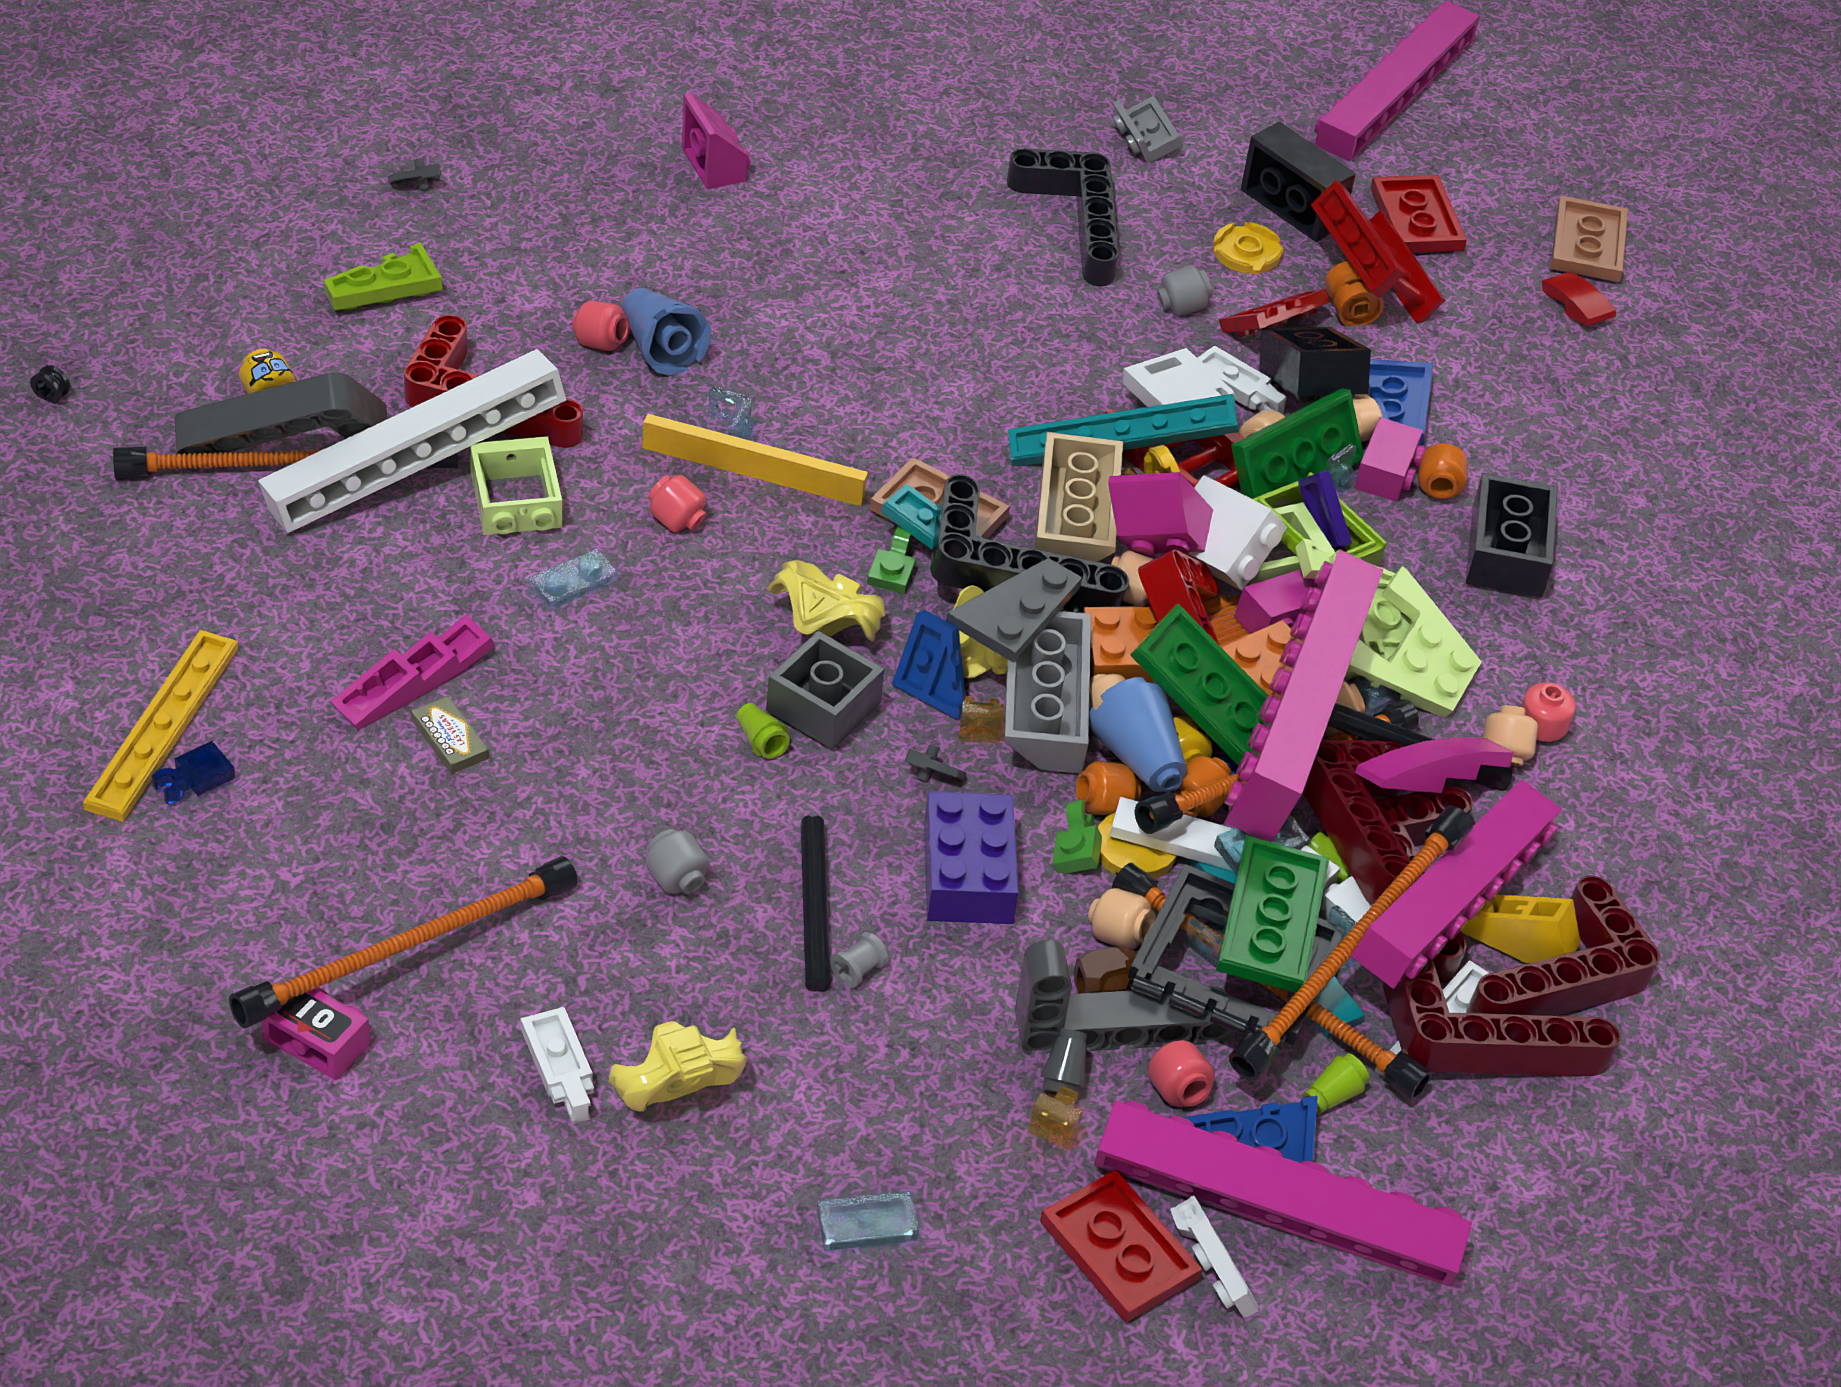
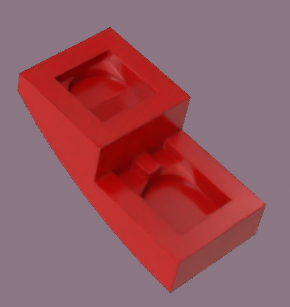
[1542,272,1616,326]

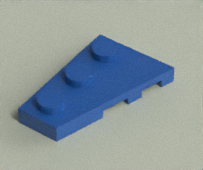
[1368,359,1433,445]
[1183,1096,1318,1163]

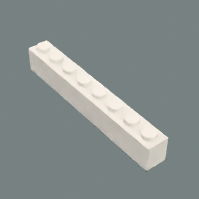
[258,349,566,534]

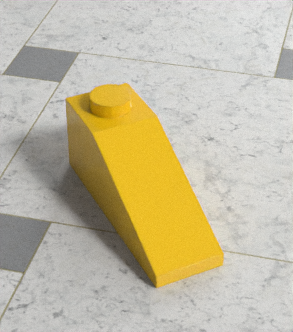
[1461,895,1581,963]

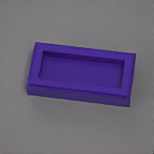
[1298,470,1352,550]

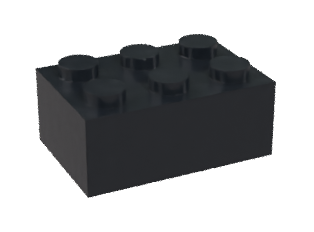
[1240,122,1356,242]
[1259,326,1371,401]
[1466,473,1558,598]

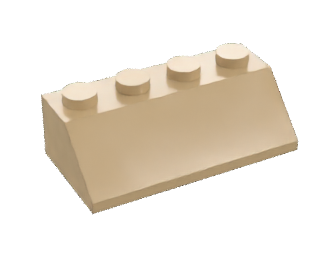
[1034,432,1123,562]

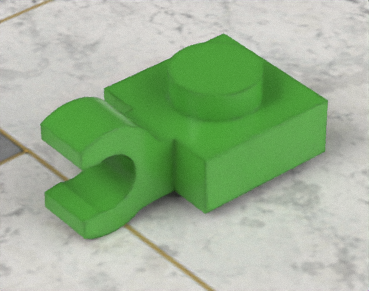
[867,527,916,594]
[1052,799,1102,874]

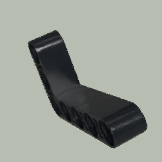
[1007,148,1119,287]
[930,474,1129,613]

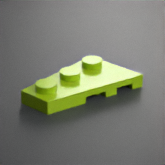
[324,242,443,311]

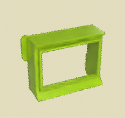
[1245,472,1387,566]

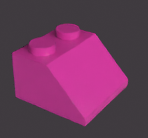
[681,93,751,189]
[1108,472,1213,557]

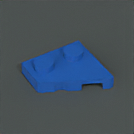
[892,610,967,719]

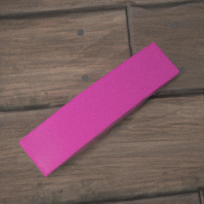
[330,614,495,730]
[1355,737,1514,793]

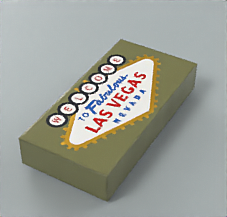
[411,696,489,774]

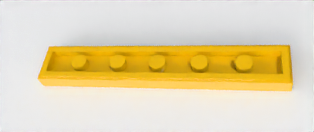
[642,414,868,506]
[83,630,238,822]

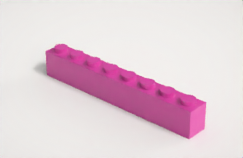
[1314,1,1480,162]
[1351,779,1562,989]
[1094,1100,1472,1286]

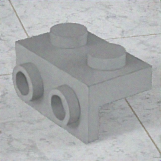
[1112,96,1183,163]

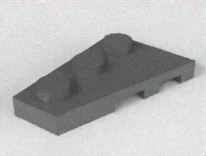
[946,558,1082,663]

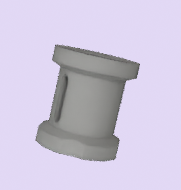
[830,932,889,988]

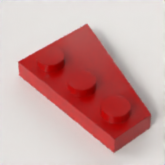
[1219,289,1330,337]

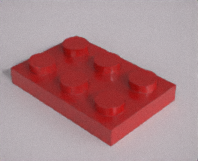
[1370,175,1467,253]
[1040,1169,1203,1323]

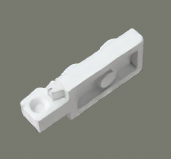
[1198,346,1287,414]
[520,1007,594,1124]
[1170,1195,1260,1318]

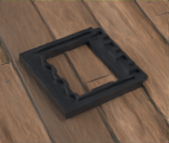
[1128,864,1346,1050]

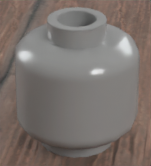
[1157,265,1213,317]
[645,829,710,894]

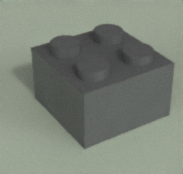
[766,631,885,749]

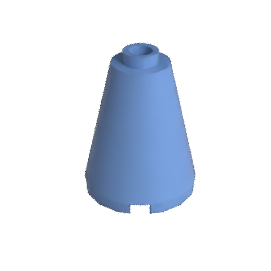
[622,288,712,376]
[1089,677,1187,792]

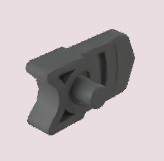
[387,158,441,190]
[904,744,967,782]

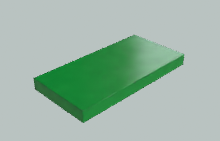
[1231,388,1364,499]
[1130,604,1268,766]
[1216,835,1330,993]

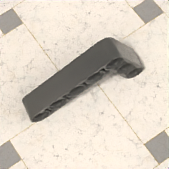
[174,373,388,455]
[1014,940,1236,1055]

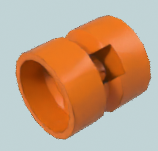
[1325,260,1384,326]

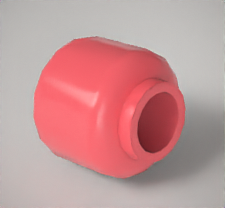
[572,300,630,351]
[648,475,707,532]
[1521,682,1576,742]
[1148,1040,1215,1108]

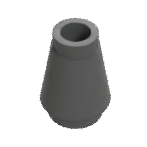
[1040,1028,1087,1097]

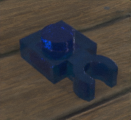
[152,741,235,804]

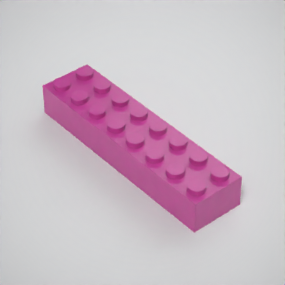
[1224,549,1383,842]

